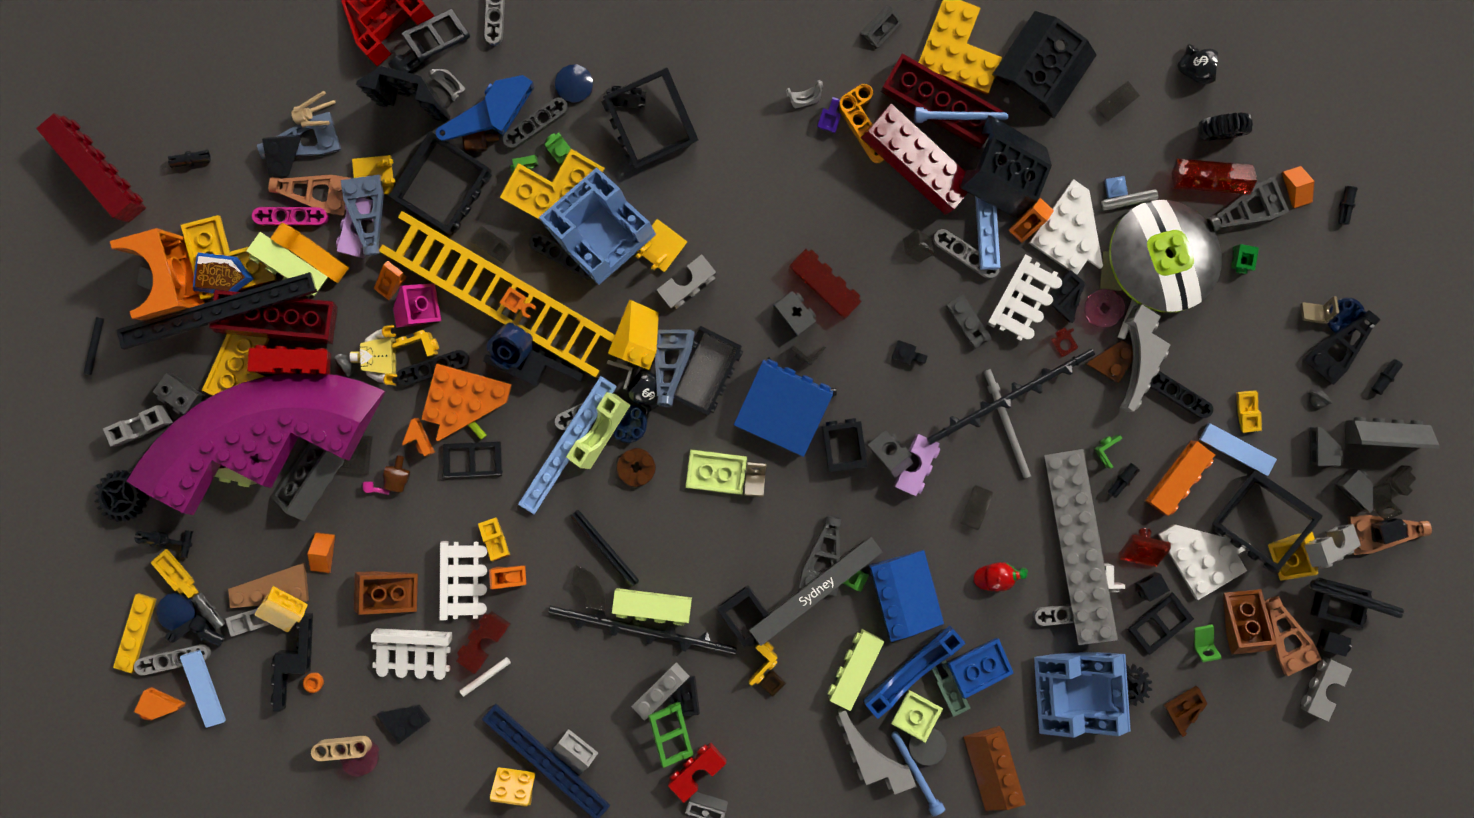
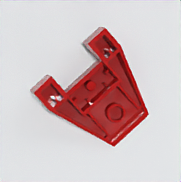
[341,0,435,67]

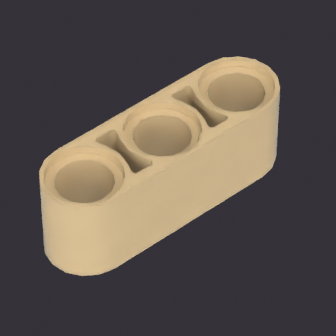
[311,736,372,761]

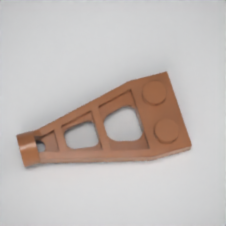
[269,175,351,216]
[1347,515,1432,555]
[1265,596,1322,676]

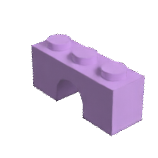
[336,198,373,259]
[893,434,940,496]

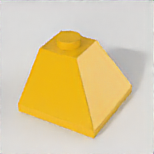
[1268,532,1318,581]

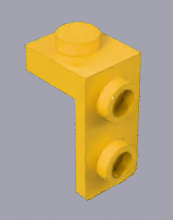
[391,330,439,357]
[748,641,778,686]

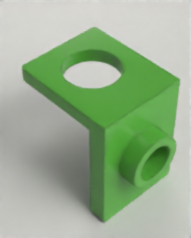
[1094,435,1123,469]
[1194,625,1221,662]

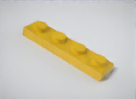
[113,593,157,673]

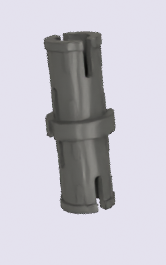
[191,593,226,630]

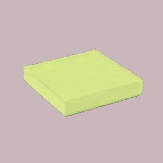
[891,690,943,743]

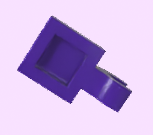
[817,97,841,133]

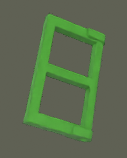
[648,702,693,768]

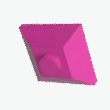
[393,283,441,328]

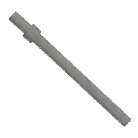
[983,369,1031,478]

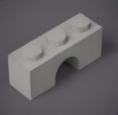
[657,254,716,309]
[103,405,173,446]
[1304,524,1361,569]
[1300,656,1352,722]
[631,662,690,721]

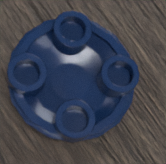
[555,64,593,102]
[1328,298,1366,336]
[613,405,647,443]
[156,593,195,631]

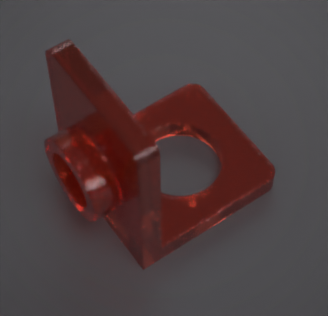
[1051,327,1078,357]

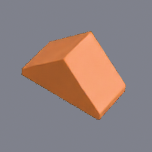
[1282,166,1315,208]
[307,532,335,573]

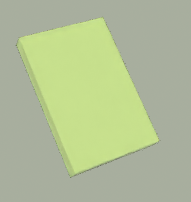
[686,450,747,495]

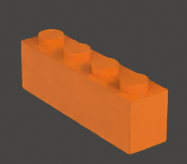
[1145,440,1215,516]

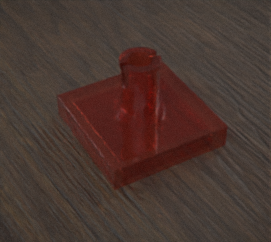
[1119,528,1171,567]

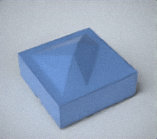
[1104,176,1128,199]

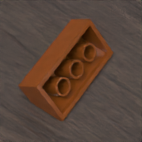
[963,726,1026,810]

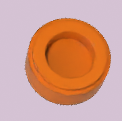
[303,673,324,693]

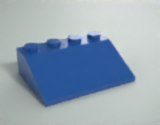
[869,550,944,642]

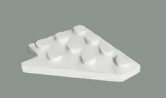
[1029,179,1103,275]
[1158,524,1251,600]

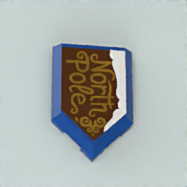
[193,252,254,293]

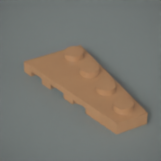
[228,562,309,608]

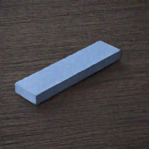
[975,196,1001,270]
[1199,423,1277,476]
[180,650,226,728]

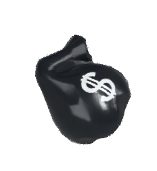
[1177,44,1218,84]
[627,370,665,415]

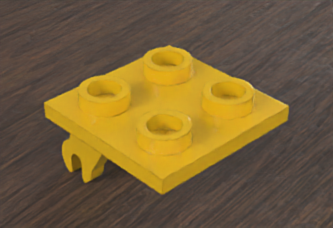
[352,155,395,195]
[636,219,687,272]

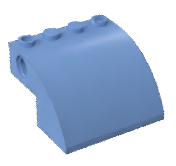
[539,167,656,285]
[1034,652,1131,738]

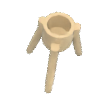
[291,91,336,128]

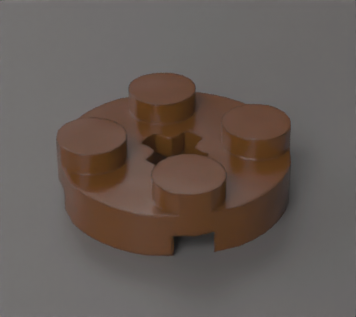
[617,448,656,487]

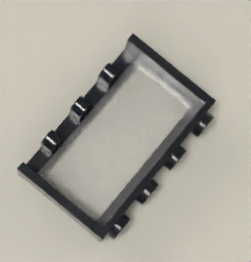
[674,326,743,415]

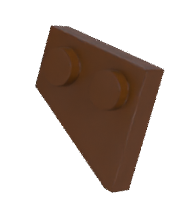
[1086,341,1133,383]
[1164,686,1208,737]

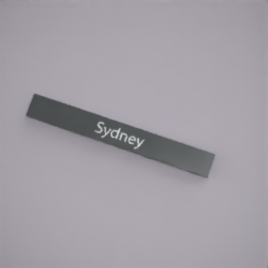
[749,537,883,646]

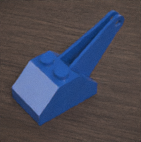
[436,75,534,141]

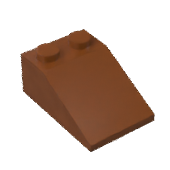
[354,571,418,615]
[1223,589,1277,655]

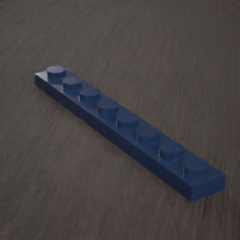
[482,704,610,818]

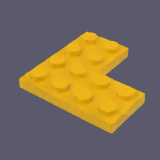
[918,0,1002,94]
[499,149,605,221]
[181,215,277,300]
[202,334,270,395]

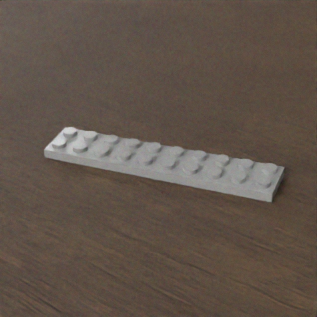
[1044,449,1118,645]

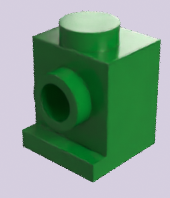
[1231,244,1259,274]

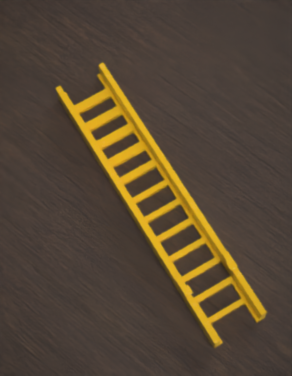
[379,211,615,378]

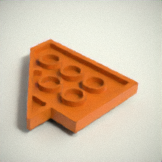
[421,364,512,441]

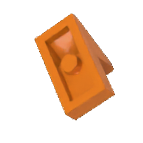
[374,261,406,300]
[402,418,435,456]
[489,565,526,589]

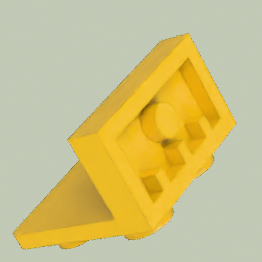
[254,586,308,632]

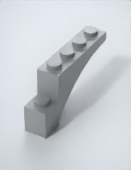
[1120,304,1170,412]
[836,707,916,794]

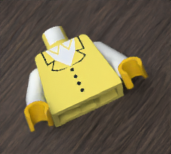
[350,325,397,386]

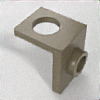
[1300,296,1339,324]
[744,462,767,497]

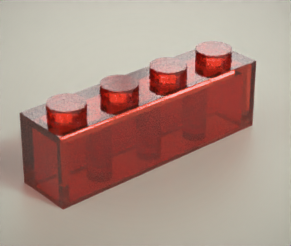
[1171,159,1257,195]
[789,249,862,319]

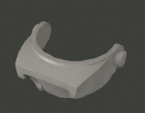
[429,69,465,101]
[786,80,823,109]

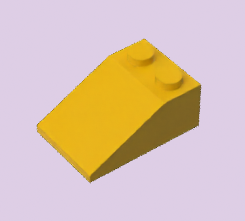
[608,300,659,370]

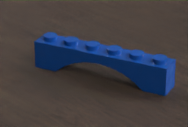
[863,625,966,719]

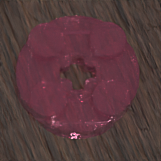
[1084,289,1125,328]
[339,739,379,777]

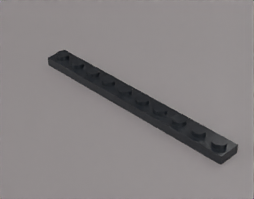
[116,272,317,350]

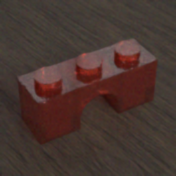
[456,611,511,674]

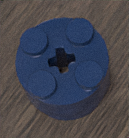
[486,323,533,369]

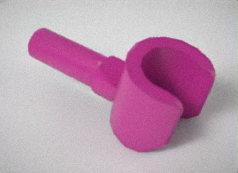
[363,482,390,495]

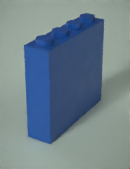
[734,359,833,457]

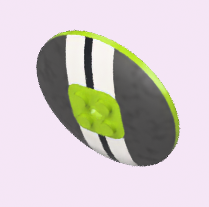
[1109,200,1222,313]

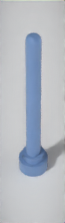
[914,107,1008,123]
[891,731,945,817]

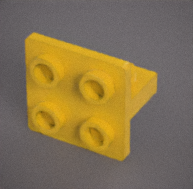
[490,767,535,806]

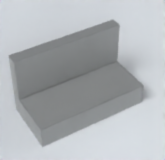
[550,729,598,775]

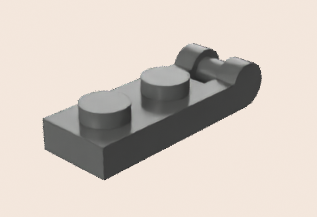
[946,294,992,349]

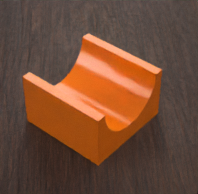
[110,228,205,321]

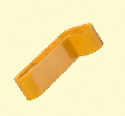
[838,84,884,163]
[270,222,349,283]

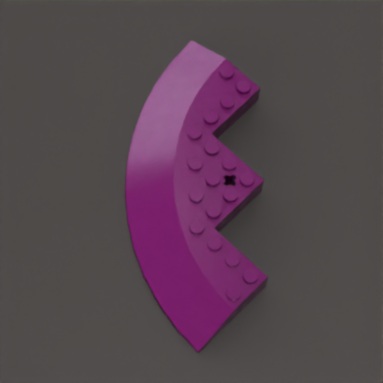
[127,373,386,515]

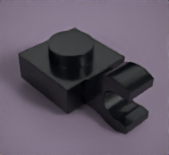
[892,340,928,365]

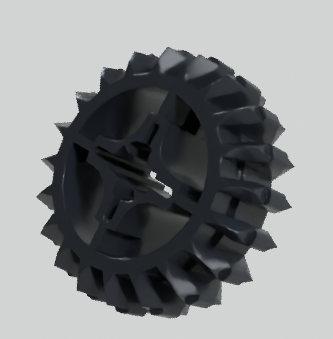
[1198,112,1253,141]
[94,470,150,522]

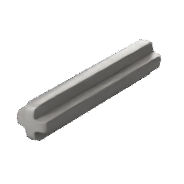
[1101,189,1159,211]

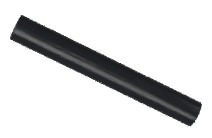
[83,317,104,375]

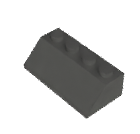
[1345,417,1439,449]
[271,441,345,521]

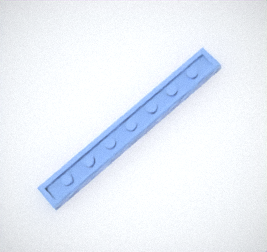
[518,376,617,514]

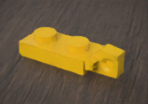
[151,549,199,598]

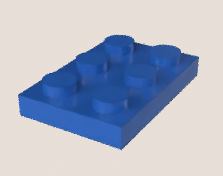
[947,638,1014,699]

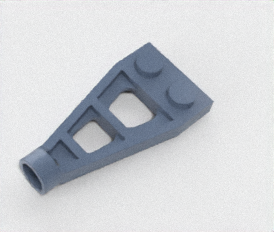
[257,112,341,159]
[341,175,384,256]
[655,330,694,407]

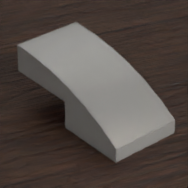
[225,608,270,637]

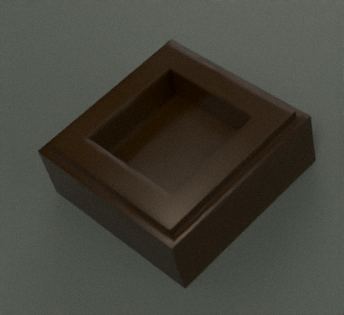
[759,669,786,697]

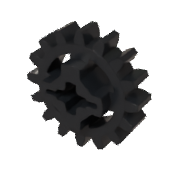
[1126,664,1152,706]

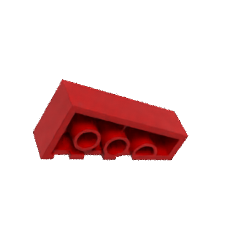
[247,345,331,375]

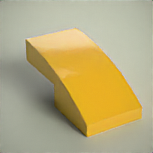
[1236,390,1262,433]
[478,517,510,562]

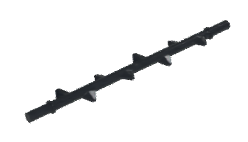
[927,349,1095,445]
[549,606,737,655]

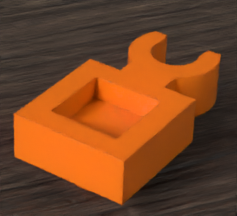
[499,287,537,318]

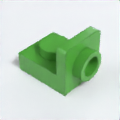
[544,133,571,166]
[510,155,539,173]

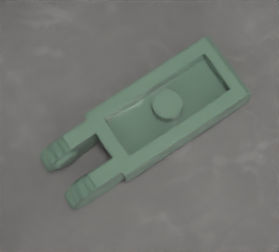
[932,660,971,717]

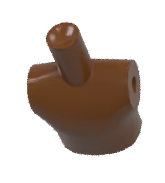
[462,131,499,152]
[383,455,410,492]

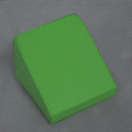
[843,570,869,592]

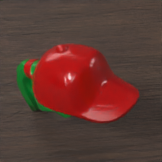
[974,562,1028,591]

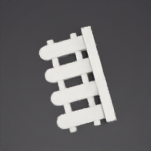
[987,254,1062,341]
[440,541,487,620]
[371,628,452,680]

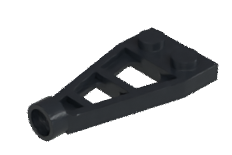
[1303,310,1381,385]

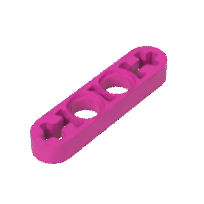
[252,207,329,226]

